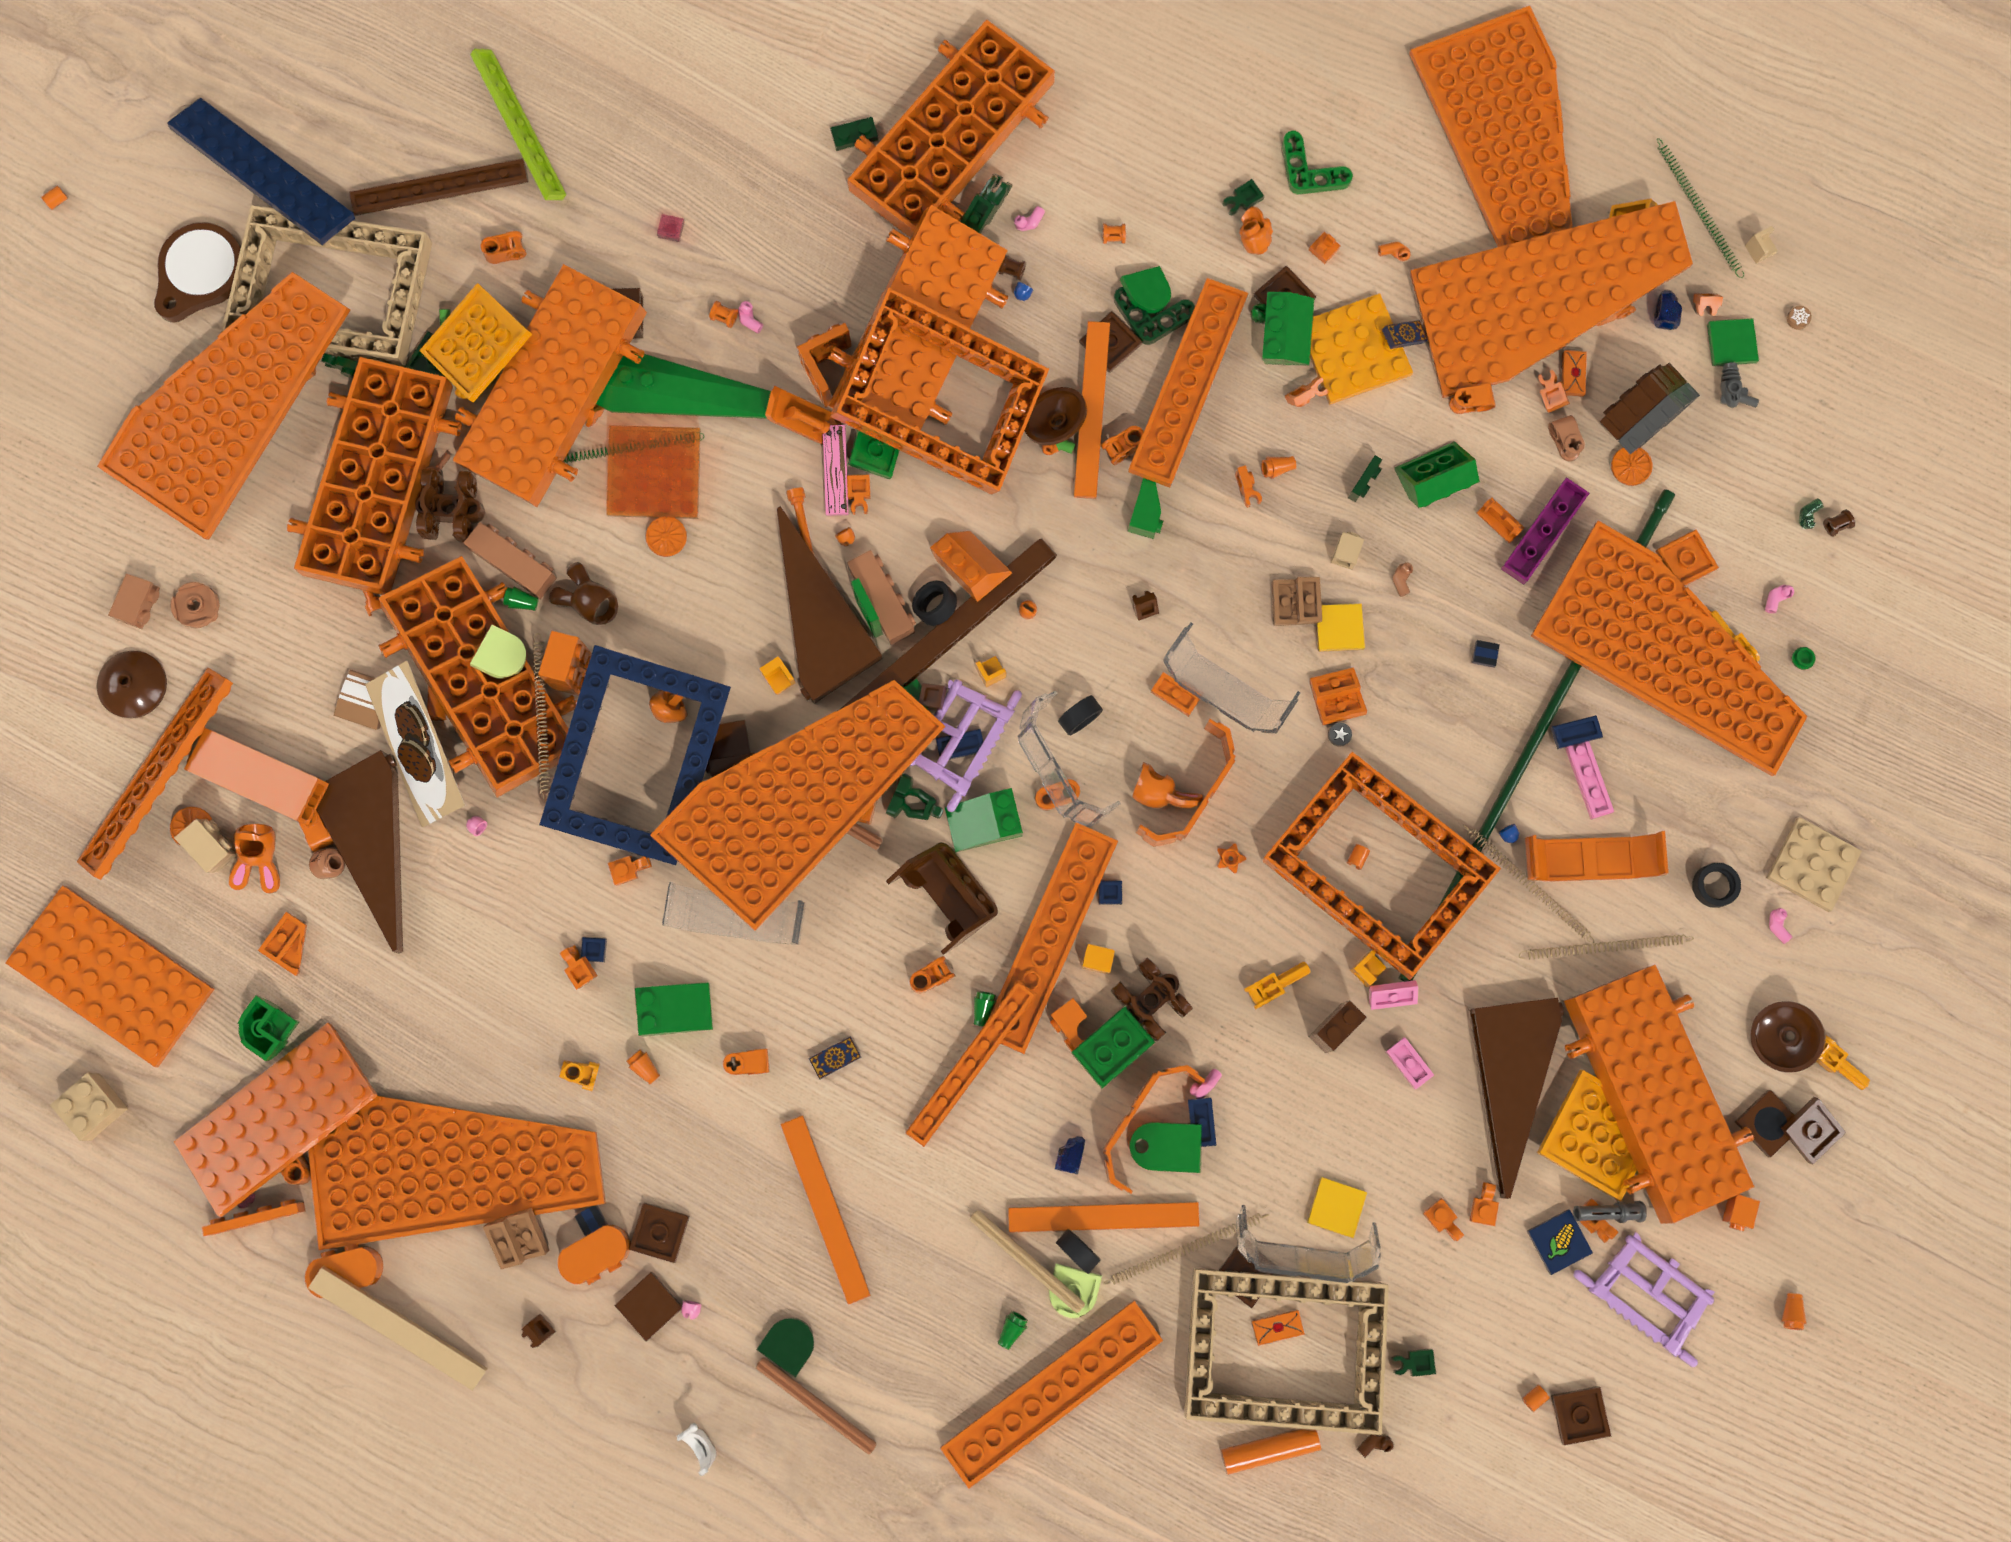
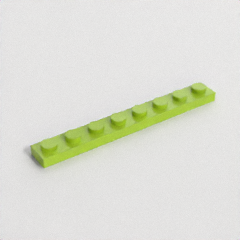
[470,49,566,200]

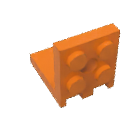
[797,323,852,408]

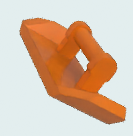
[765,385,842,445]

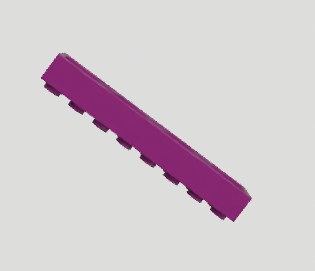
[1501,477,1590,585]

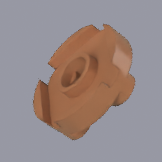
[171,582,219,628]

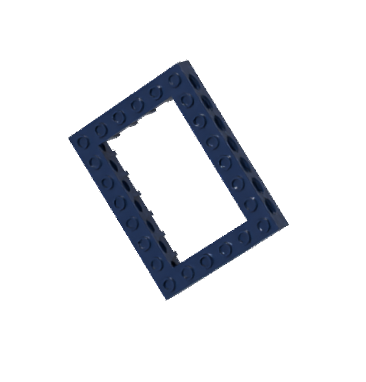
[539,645,731,865]

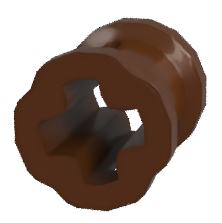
[999,255,1026,281]
[1823,509,1855,537]

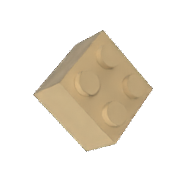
[174,819,237,873]
[50,1073,129,1141]

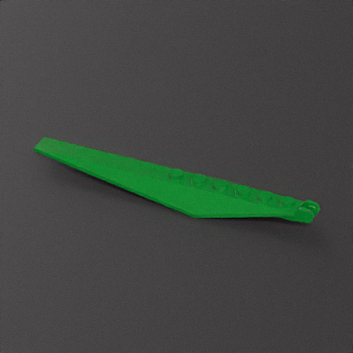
[596,354,771,419]

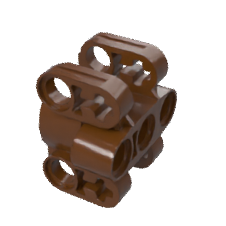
[415,469,485,542]
[1111,958,1193,1041]

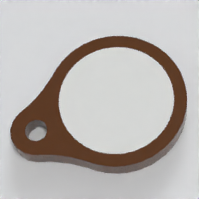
[154,222,241,323]

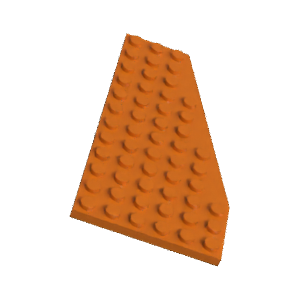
[1409,5,1573,247]
[1410,201,1693,398]
[97,272,351,540]
[1531,520,1807,776]
[650,680,946,931]
[308,1096,606,1250]

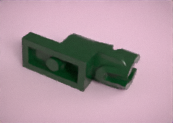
[961,174,1013,234]

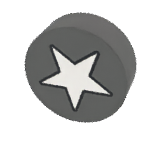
[1328,723,1352,746]

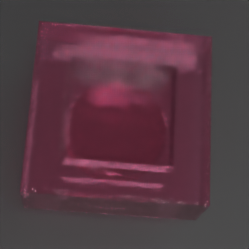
[657,214,685,242]

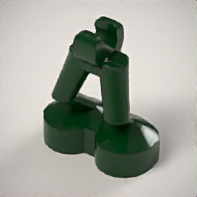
[885,773,943,821]

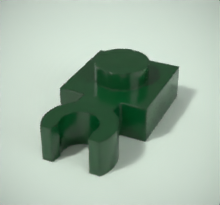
[1223,179,1264,216]
[321,353,358,378]
[1391,1349,1436,1377]

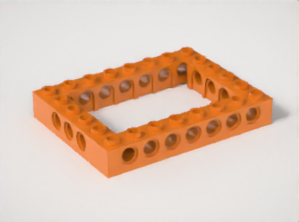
[830,287,1049,495]
[1263,752,1501,980]

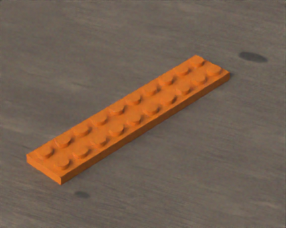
[1128,278,1248,488]
[77,668,233,880]
[988,822,1118,1054]
[940,1300,1163,1489]

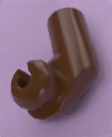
[1356,1434,1394,1458]

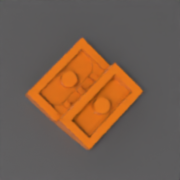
[1310,667,1367,726]

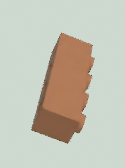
[463,522,557,600]
[847,550,916,645]

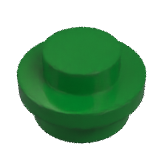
[1792,647,1816,670]

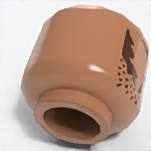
[309,848,345,880]

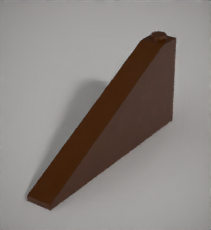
[777,506,882,704]
[316,750,403,954]
[1469,997,1564,1199]

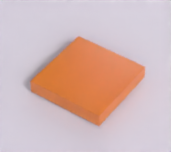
[1655,529,1719,586]

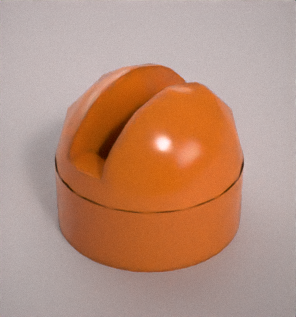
[835,527,855,546]
[1019,600,1037,619]

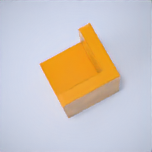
[759,656,795,695]
[975,656,1006,688]
[1082,944,1115,975]
[1350,950,1386,987]

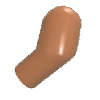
[1393,562,1413,597]

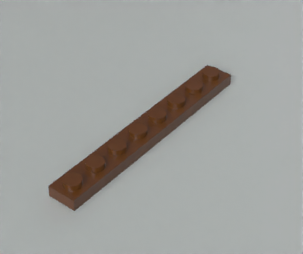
[349,158,529,216]

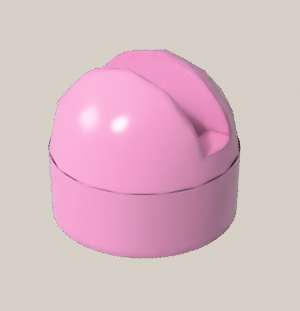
[466,816,487,836]
[681,1301,702,1320]

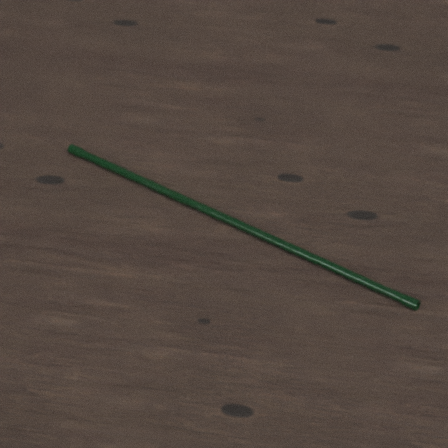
[1398,489,1675,982]

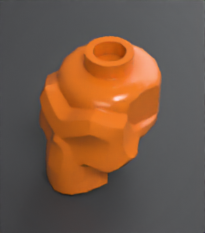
[1239,206,1273,255]

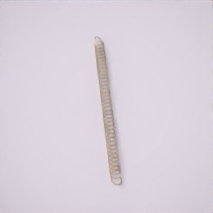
[533,633,550,802]
[1463,824,1595,944]
[1519,934,1694,959]
[1103,1213,1269,1285]

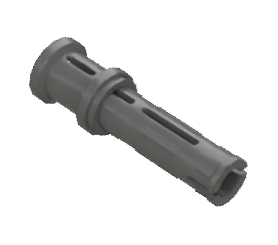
[1573,1201,1647,1223]

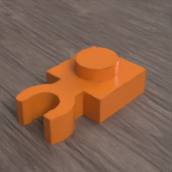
[1538,370,1570,413]
[847,475,871,515]

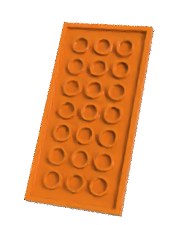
[5,885,214,1067]
[174,1023,378,1217]

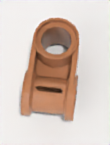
[1548,415,1585,462]

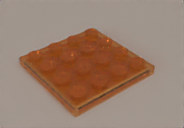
[607,425,701,519]

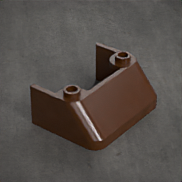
[886,843,998,955]

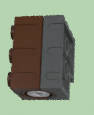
[1600,362,1700,454]

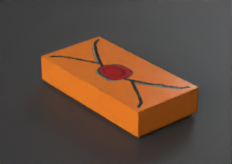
[1562,350,1587,397]
[1252,1310,1305,1346]

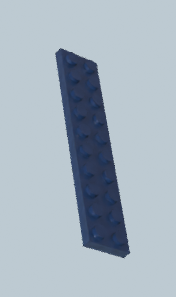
[167,97,355,245]

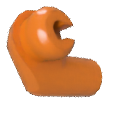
[1378,242,1411,261]

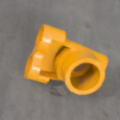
[559,1060,600,1091]

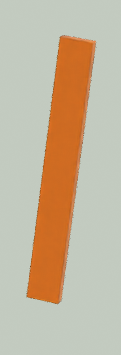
[1074,321,1110,499]
[905,980,1037,1147]
[781,1115,871,1305]
[1008,1202,1200,1232]

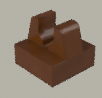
[1132,591,1159,621]
[919,683,947,710]
[521,1314,556,1348]

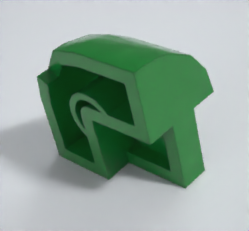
[237,995,299,1061]

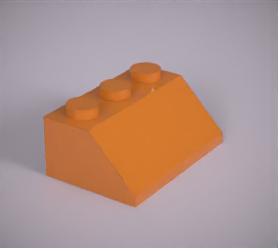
[930,531,1012,602]

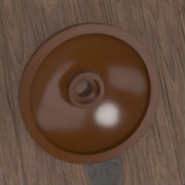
[1024,387,1087,445]
[97,651,167,718]
[1750,1001,1826,1073]

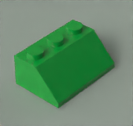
[1262,292,1315,366]
[1395,441,1480,508]

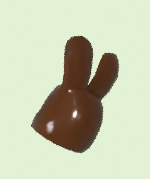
[549,562,618,625]

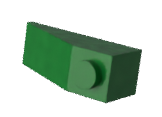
[1128,478,1164,539]

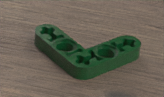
[1114,287,1195,345]

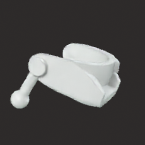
[677,1423,716,1476]

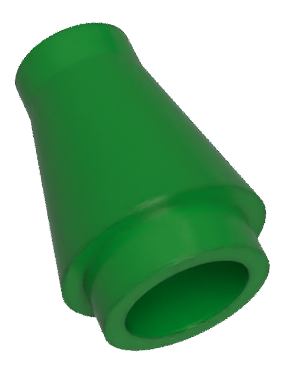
[503,586,539,611]
[974,991,996,1027]
[997,1311,1028,1350]

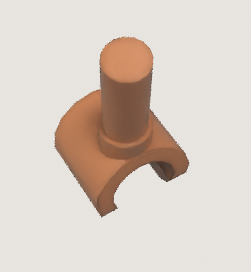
[426,453,451,475]

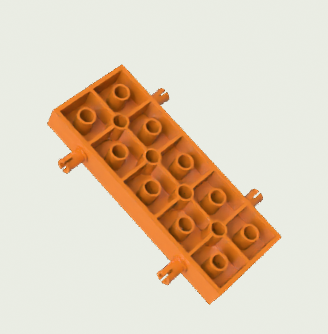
[847,19,1055,237]
[828,205,1009,430]
[453,264,647,507]
[287,357,462,595]
[378,556,577,798]
[1564,964,1754,1224]

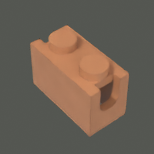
[108,573,160,629]

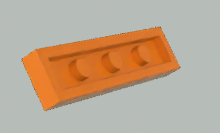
[202,1199,306,1236]

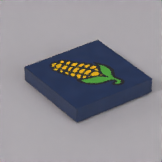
[1527,1209,1593,1275]

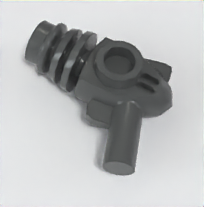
[1720,363,1759,408]

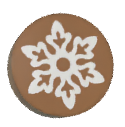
[1787,306,1812,330]

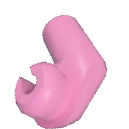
[1014,206,1045,231]
[738,301,763,334]
[1765,585,1794,613]
[1769,908,1793,944]
[1190,1069,1222,1099]

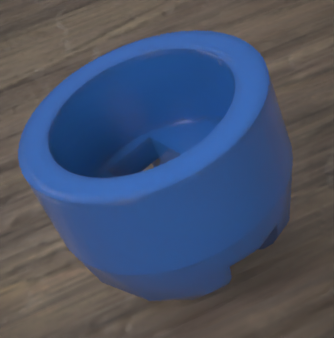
[1014,282,1033,301]
[1499,824,1520,843]

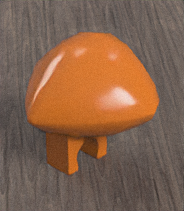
[649,690,688,723]

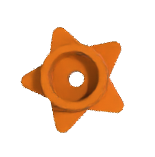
[1217,844,1246,873]

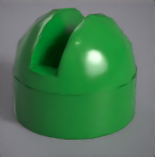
[1250,303,1266,323]

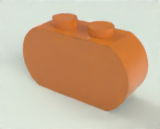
[558,1225,630,1285]
[305,1244,383,1298]

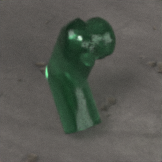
[1799,498,1824,529]

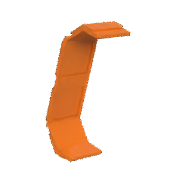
[1136,719,1236,847]
[1525,831,1669,882]
[1103,1065,1205,1194]

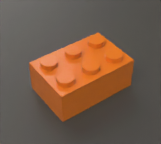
[538,630,591,696]

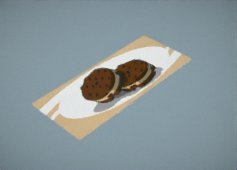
[365,661,465,828]

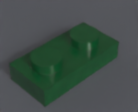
[830,117,878,151]
[1348,455,1383,503]

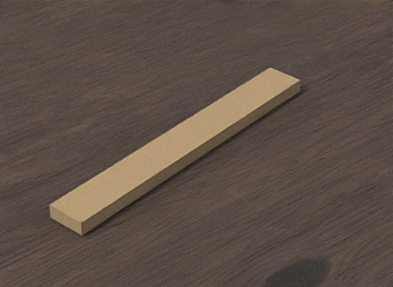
[308,1266,488,1391]

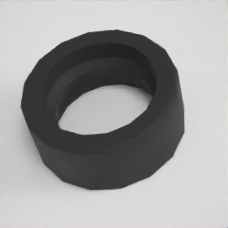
[912,580,957,626]
[1058,695,1103,735]
[1692,863,1741,908]
[1056,1229,1101,1274]

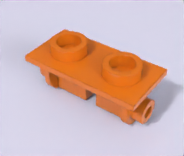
[1477,497,1525,544]

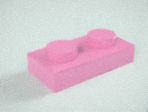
[1369,980,1418,1010]
[1385,1037,1434,1090]

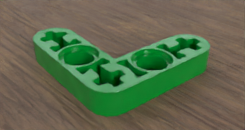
[1282,131,1353,195]

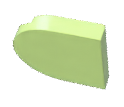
[470,625,526,678]
[1049,1263,1102,1318]

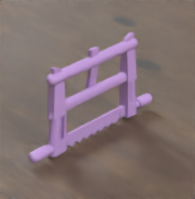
[910,679,1022,812]
[1574,1232,1715,1367]

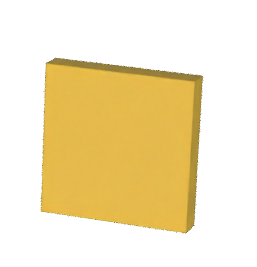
[1316,604,1365,652]
[1307,1177,1367,1238]

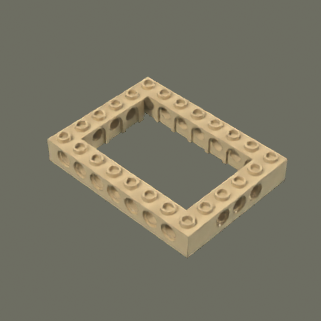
[221,205,432,367]
[1184,1268,1389,1435]

